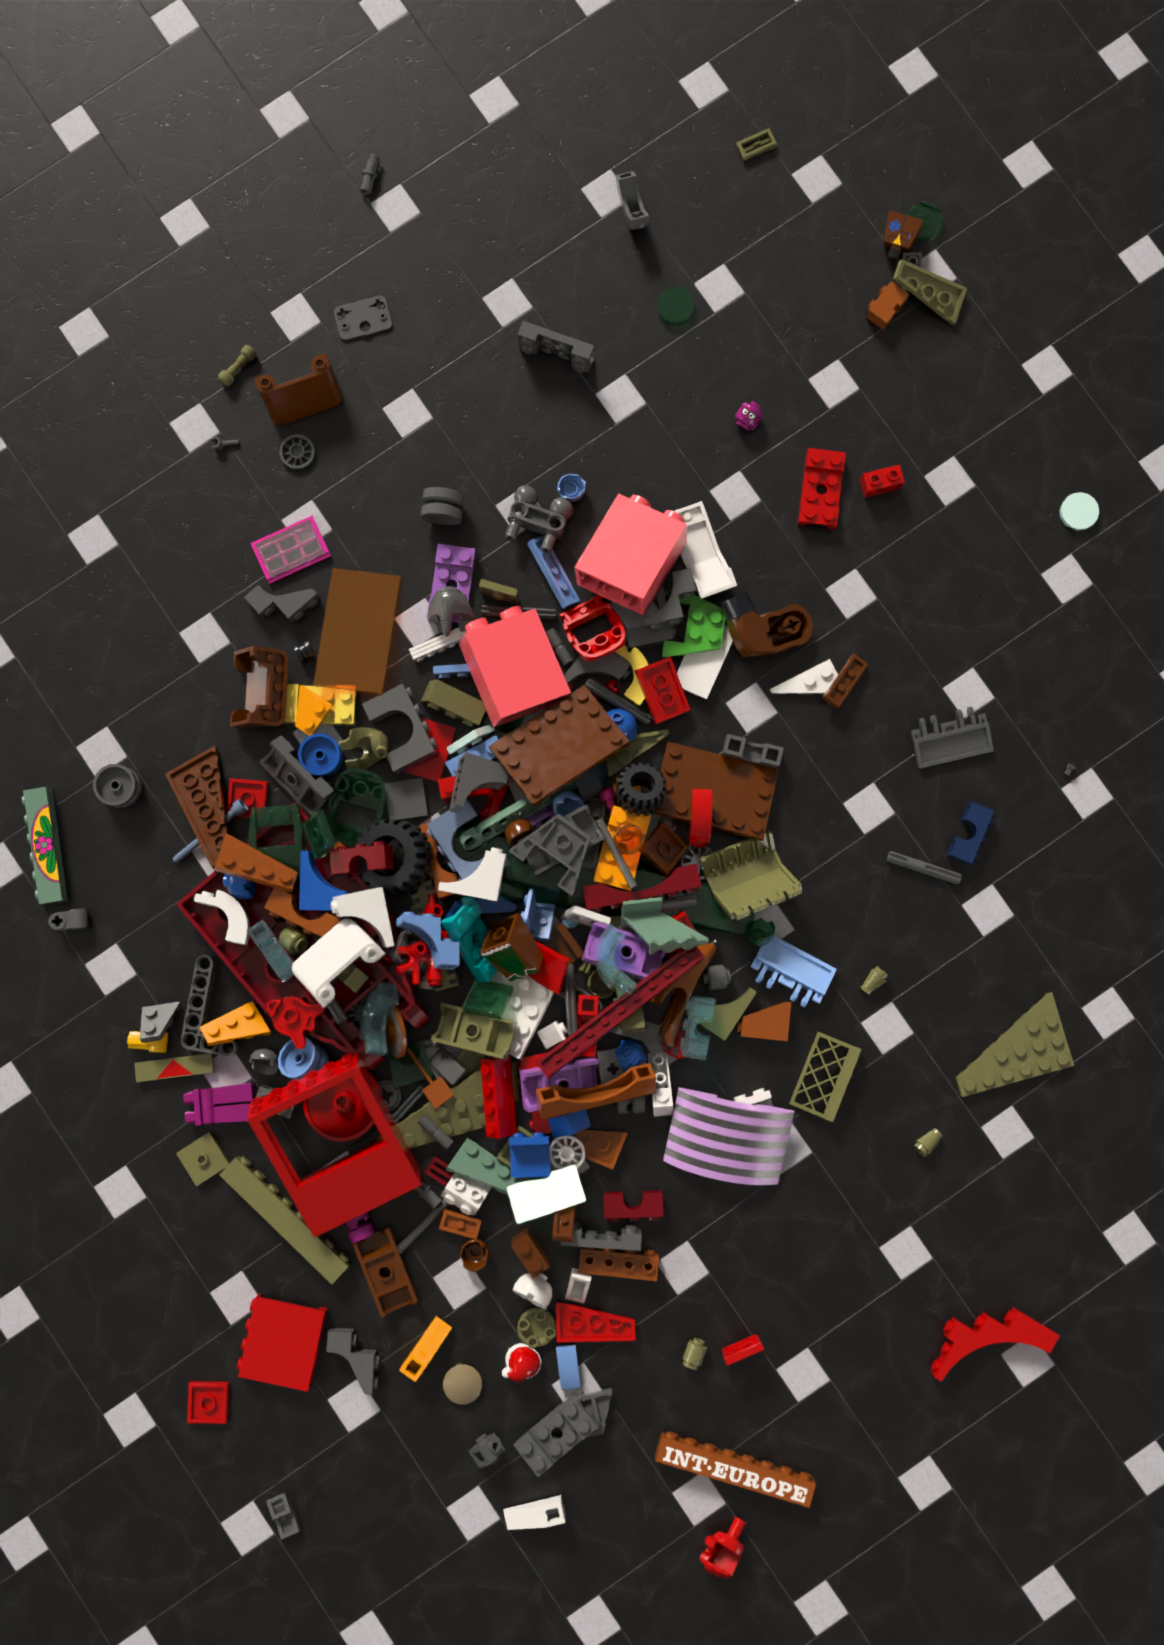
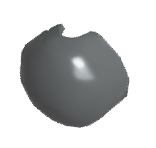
[249,1049,279,1075]

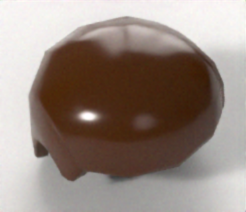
[505,819,535,846]
[460,1239,490,1272]

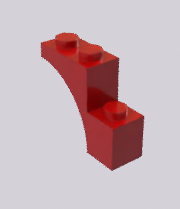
[578,995,599,1057]

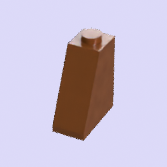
[737,1001,791,1041]

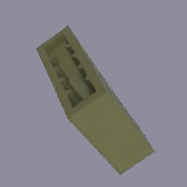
[685,988,757,1041]

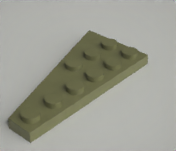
[378,1068,486,1149]

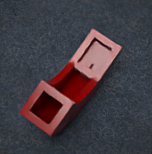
[689,789,712,848]

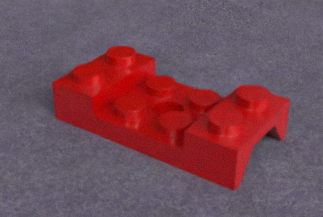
[797,448,846,530]

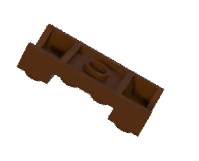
[352,1225,419,1318]

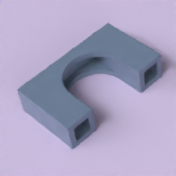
[427,799,510,881]

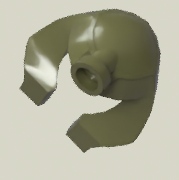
[340,727,389,771]

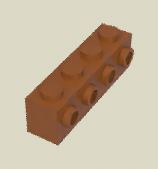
[578,1247,659,1281]

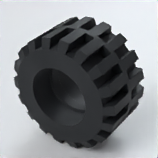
[616,763,667,816]

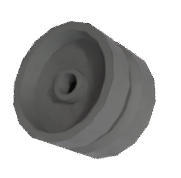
[420,487,464,525]
[93,764,142,808]

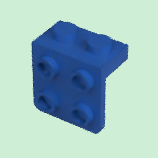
[509,1133,550,1178]

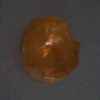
[613,823,643,855]

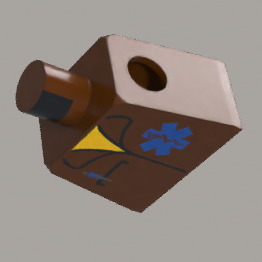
[884,211,924,261]

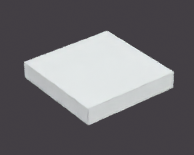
[564,906,611,927]

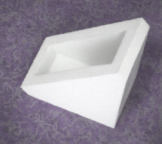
[565,1268,591,1303]

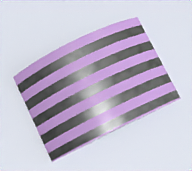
[663,1087,794,1185]

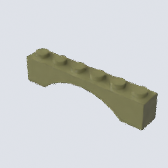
[609,915,645,1035]

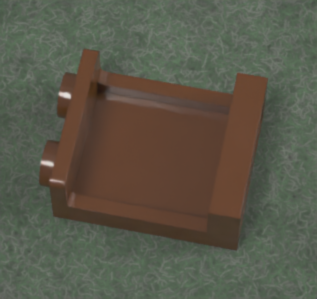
[537,922,584,964]

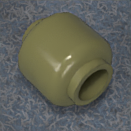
[279,926,308,954]

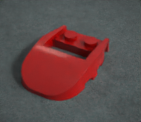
[560,595,626,661]

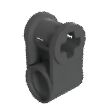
[48,908,89,931]

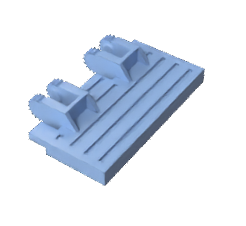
[751,932,837,1007]

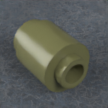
[683,1338,708,1370]

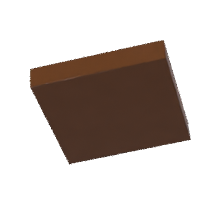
[639,821,688,876]

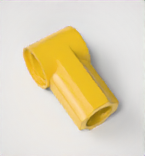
[127,1031,168,1053]

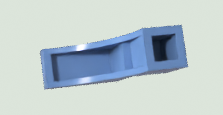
[396,912,460,970]

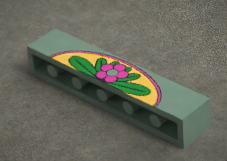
[22,787,68,905]

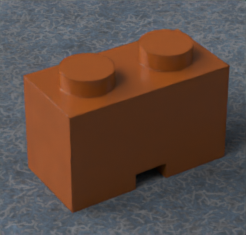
[866,281,909,330]

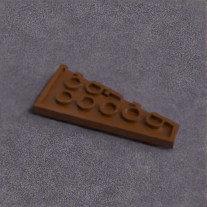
[165,746,228,869]

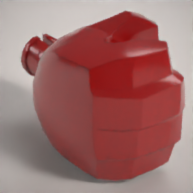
[699,1517,746,1579]

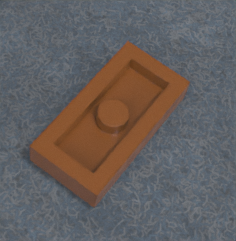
[439,1209,482,1239]

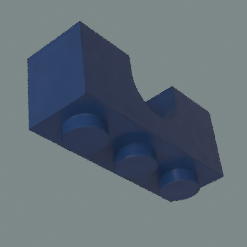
[947,802,994,865]

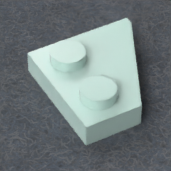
[447,724,495,755]

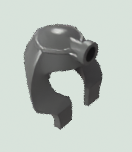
[427,586,475,637]

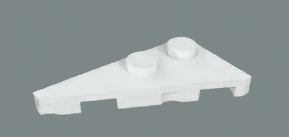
[770,659,838,694]

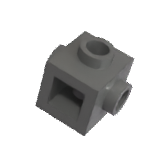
[469,1433,505,1468]

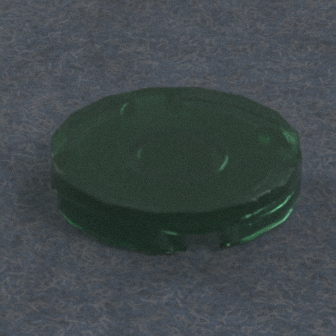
[907,202,944,240]
[657,286,695,325]

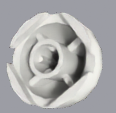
[512,1273,552,1309]

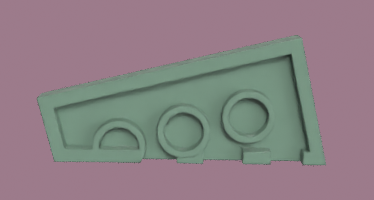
[445,1137,531,1200]

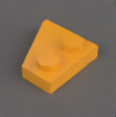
[295,685,333,736]

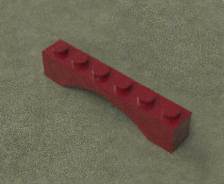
[581,863,701,912]

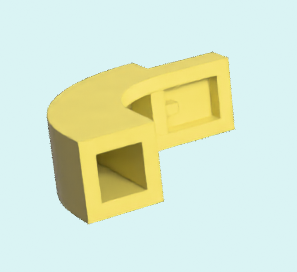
[614,645,648,708]

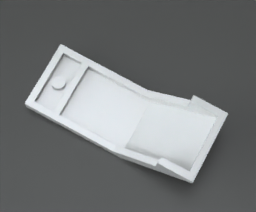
[674,501,737,599]

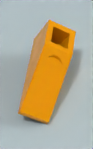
[399,1316,452,1382]

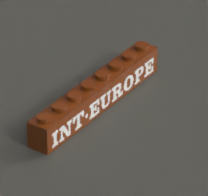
[655,1431,816,1508]

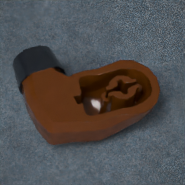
[721,592,813,657]

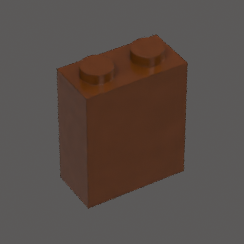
[511,1226,551,1278]

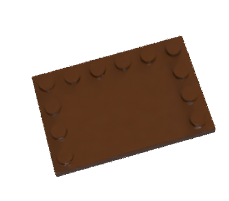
[489,685,629,807]
[650,742,779,841]

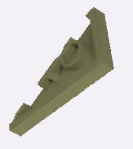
[605,729,669,777]

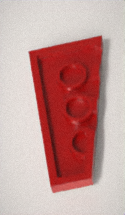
[556,1301,636,1343]

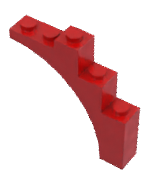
[931,1307,1060,1382]

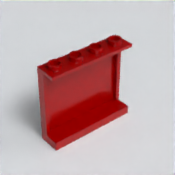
[237,1294,328,1392]

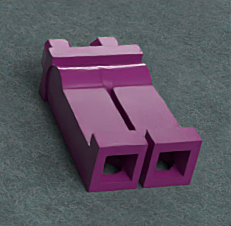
[183,1082,256,1126]

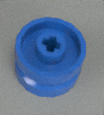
[298,733,344,778]

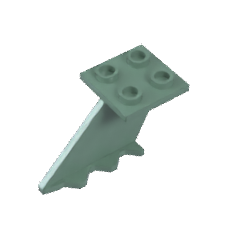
[620,897,709,955]

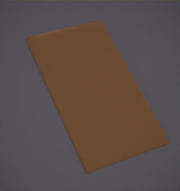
[313,568,401,694]

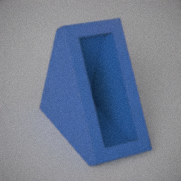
[548,1109,591,1138]

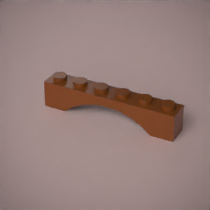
[536,1063,656,1120]

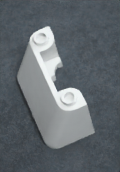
[292,918,385,1008]

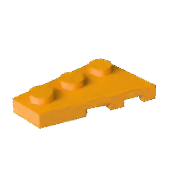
[200,1001,271,1046]

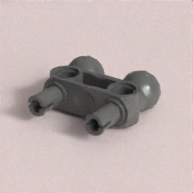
[505,485,574,554]

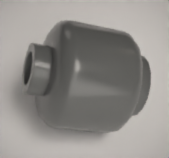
[701,965,731,991]

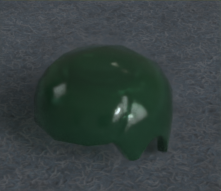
[744,918,775,946]

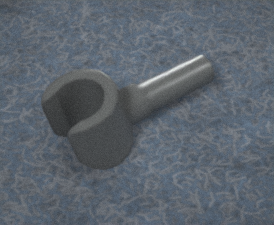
[211,437,239,450]

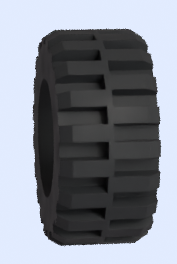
[357,819,433,894]

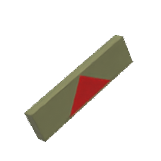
[134,1053,215,1082]

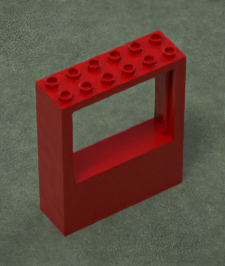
[247,1052,422,1238]

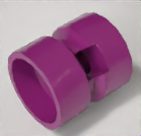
[344,1212,375,1243]

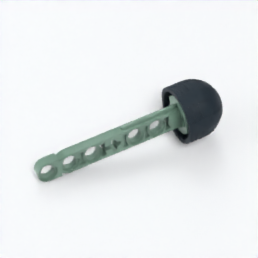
[459,761,608,850]

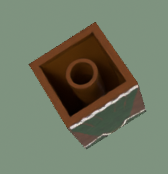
[480,913,544,982]

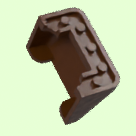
[254,353,343,425]
[230,646,289,728]

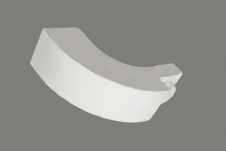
[194,890,250,946]

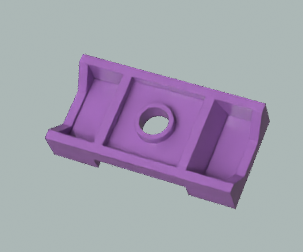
[427,544,476,624]
[582,921,666,980]
[520,1057,599,1112]

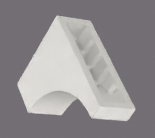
[438,847,507,901]
[331,887,394,947]

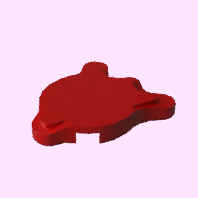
[266,996,325,1049]

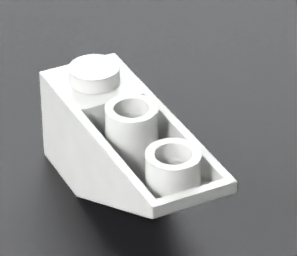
[537,1020,568,1049]
[648,1052,673,1117]
[503,1495,566,1530]

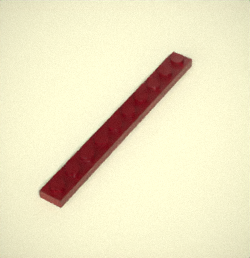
[535,946,705,1079]

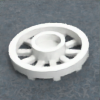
[549,1135,585,1171]

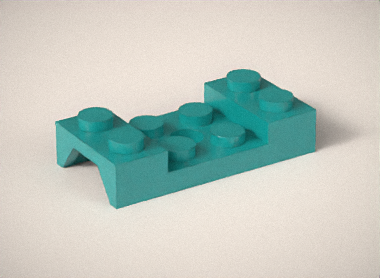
[441,897,498,982]

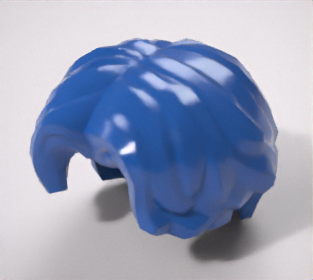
[614,1038,647,1072]

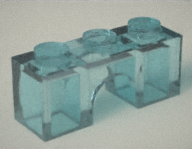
[246,919,294,982]
[680,995,716,1061]

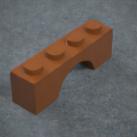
[420,822,464,902]
[264,888,343,939]

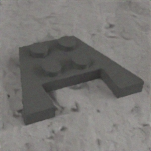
[509,814,590,896]

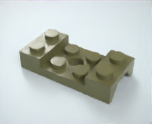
[431,1002,518,1061]

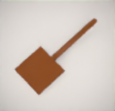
[407,1048,454,1109]

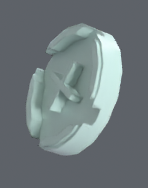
[1060,492,1099,531]

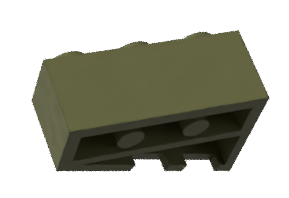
[421,680,486,727]

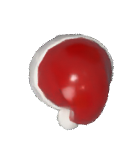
[502,1343,541,1382]

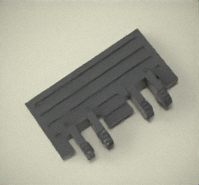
[911,706,994,769]

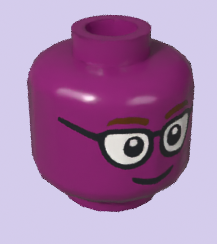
[735,401,763,431]

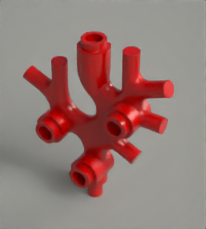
[396,894,461,986]

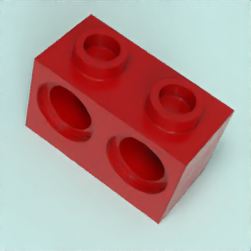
[860,464,905,498]

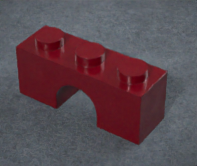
[330,841,394,875]
[603,1190,663,1222]

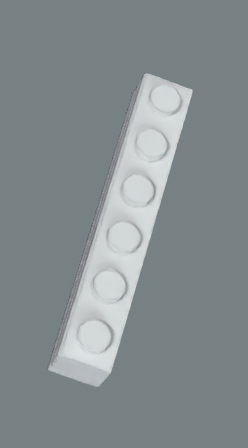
[409,628,466,662]

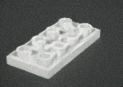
[677,625,733,700]

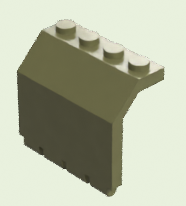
[700,830,802,921]

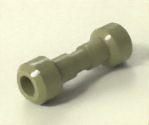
[218,345,257,386]

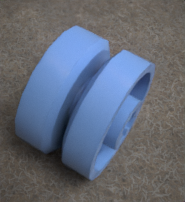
[278,1037,329,1080]

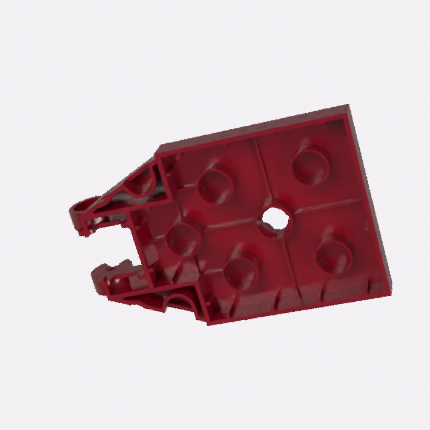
[176,802,431,1070]

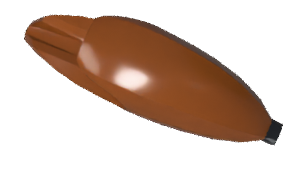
[651,939,720,1047]

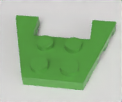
[661,591,725,659]

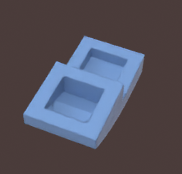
[556,1344,581,1390]

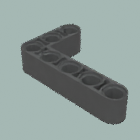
[181,955,240,1056]

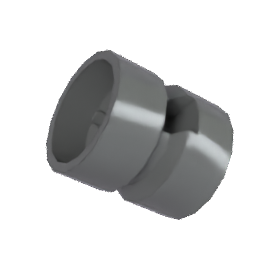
[617,1096,645,1114]

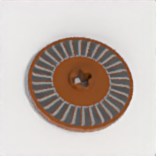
[379,1000,407,1058]

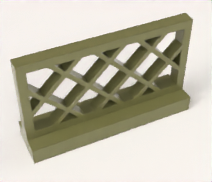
[789,1032,862,1122]

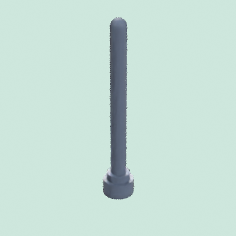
[173,799,249,863]

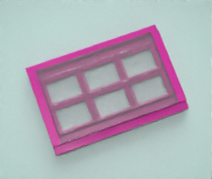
[251,516,331,584]

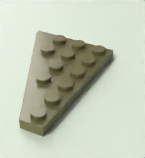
[955,992,1074,1097]

